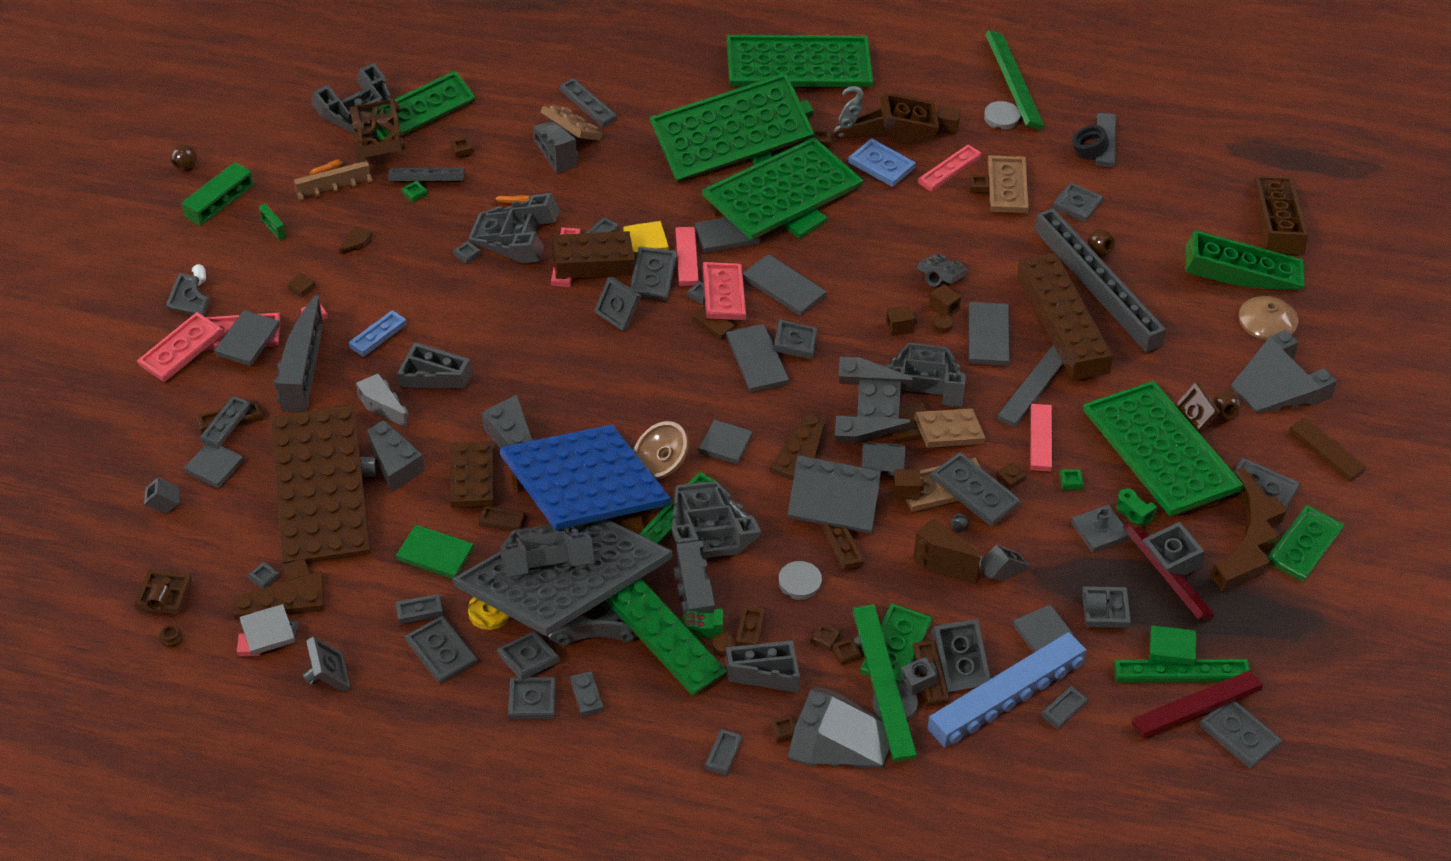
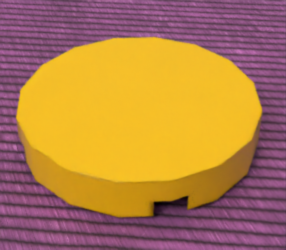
[468,597,511,630]

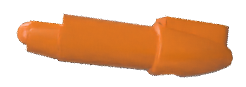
[309,159,343,175]
[496,195,529,204]

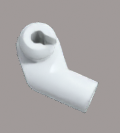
[192,264,206,286]

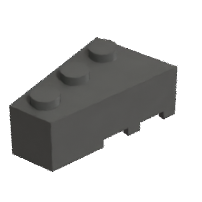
[533,120,579,174]
[397,342,473,388]
[482,395,532,448]
[367,420,424,493]
[673,540,715,614]

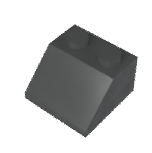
[862,442,906,475]
[1143,522,1204,576]

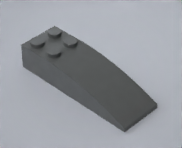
[274,296,323,412]

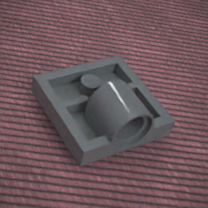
[917,253,968,287]
[1082,586,1131,628]

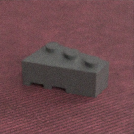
[726,641,800,693]

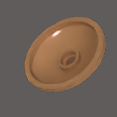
[1239,296,1299,341]
[634,421,689,479]

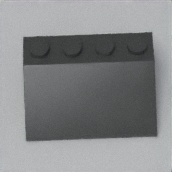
[787,455,881,533]

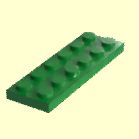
[369,70,475,142]
[606,578,727,696]

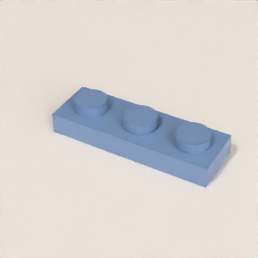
[349,310,407,357]

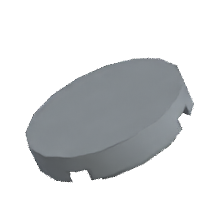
[984,101,1020,130]
[779,561,822,600]

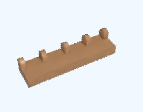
[294,161,373,201]

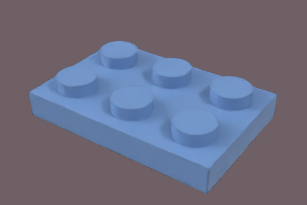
[849,138,916,187]

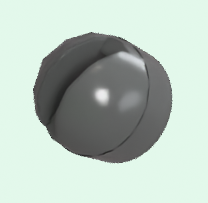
[951,513,968,532]

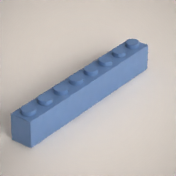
[928,632,1086,748]

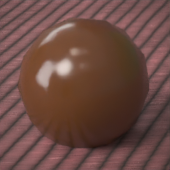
[170,144,197,171]
[1088,230,1115,256]
[1213,392,1241,420]

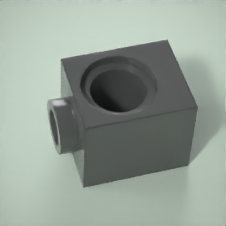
[901,657,938,696]

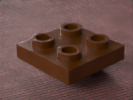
[135,569,192,615]

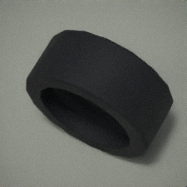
[1072,125,1109,159]

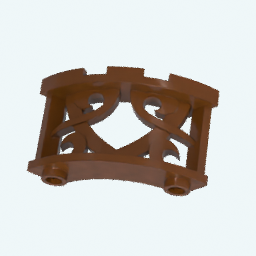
[350,99,406,163]

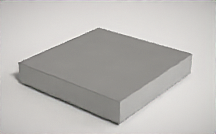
[240,604,295,655]

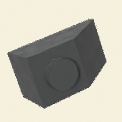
[981,544,1031,581]

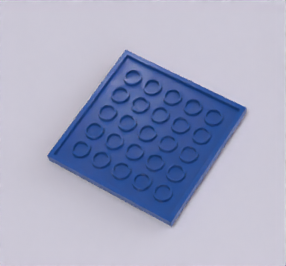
[500,425,671,530]

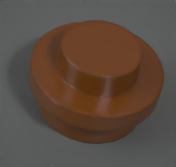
[159,625,182,646]

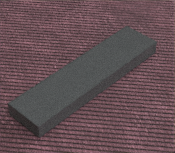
[559,78,617,127]
[1095,113,1116,168]
[388,168,465,181]

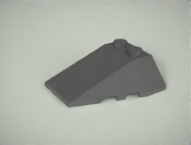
[672,481,761,559]
[787,686,889,768]

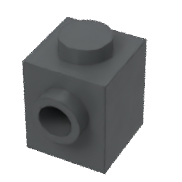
[144,477,180,514]

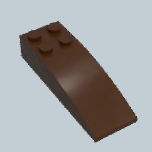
[1254,176,1308,256]

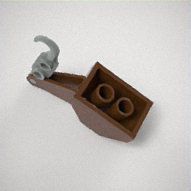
[834,86,939,145]

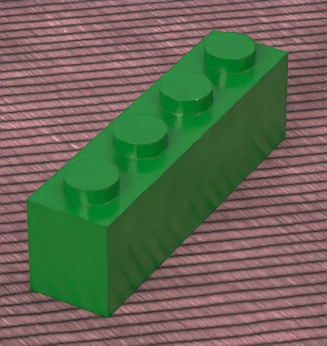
[181,162,254,226]

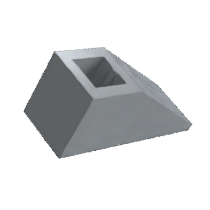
[356,374,409,427]

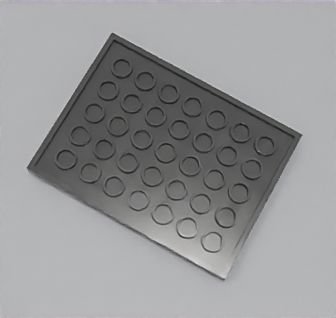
[453,519,672,636]

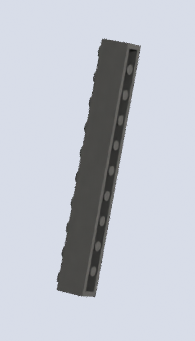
[1035,208,1166,353]

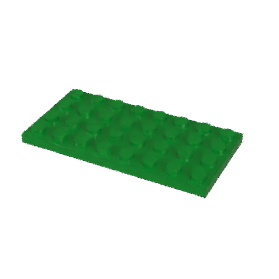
[727,35,873,88]
[650,73,814,183]
[702,138,863,240]
[1083,381,1243,516]

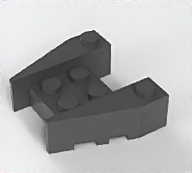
[835,357,912,444]

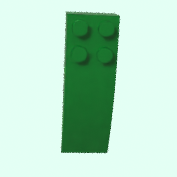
[1185,230,1304,289]

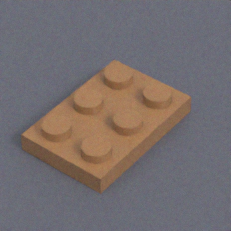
[540,105,603,141]
[914,408,986,448]

